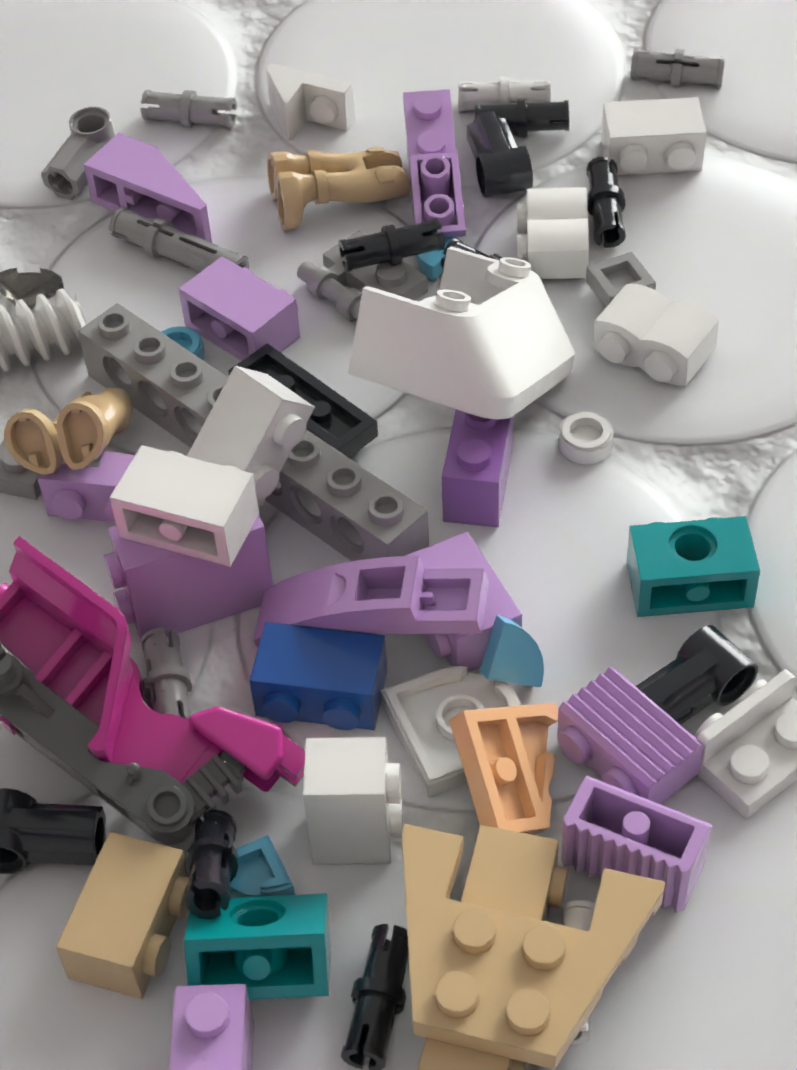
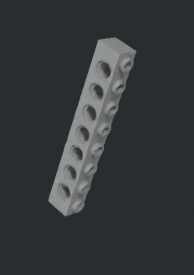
[78,303,429,561]

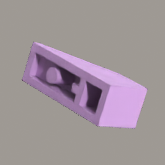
[84,133,212,243]

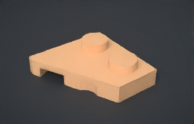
[449,702,558,835]

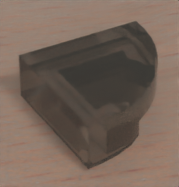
[0,268,65,309]

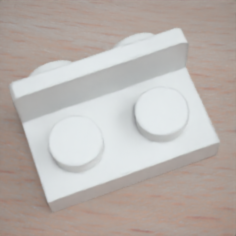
[695,669,797,820]

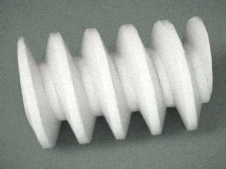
[0,288,86,372]

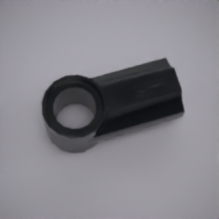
[467,111,533,197]
[636,625,758,725]
[0,788,106,874]

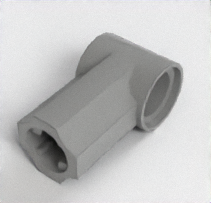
[41,106,115,201]

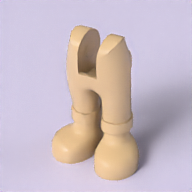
[267,147,411,231]
[4,388,133,475]

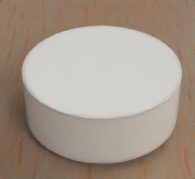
[558,412,614,465]

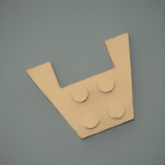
[402,823,665,1070]

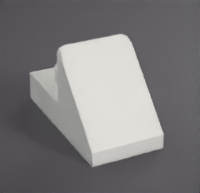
[266,63,355,140]

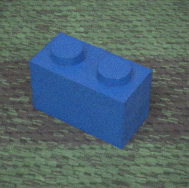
[249,622,388,731]

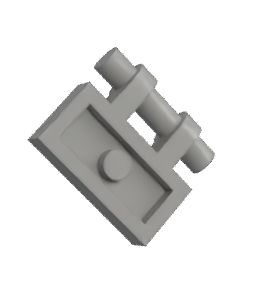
[297,231,428,321]

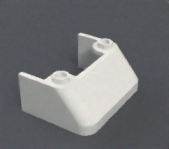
[348,247,575,419]

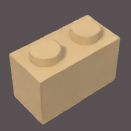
[56,831,189,999]

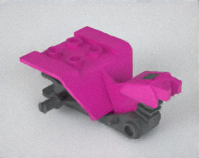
[0,536,305,845]

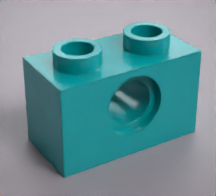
[626,516,760,617]
[184,893,331,1000]

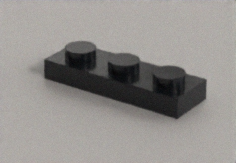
[228,343,378,458]

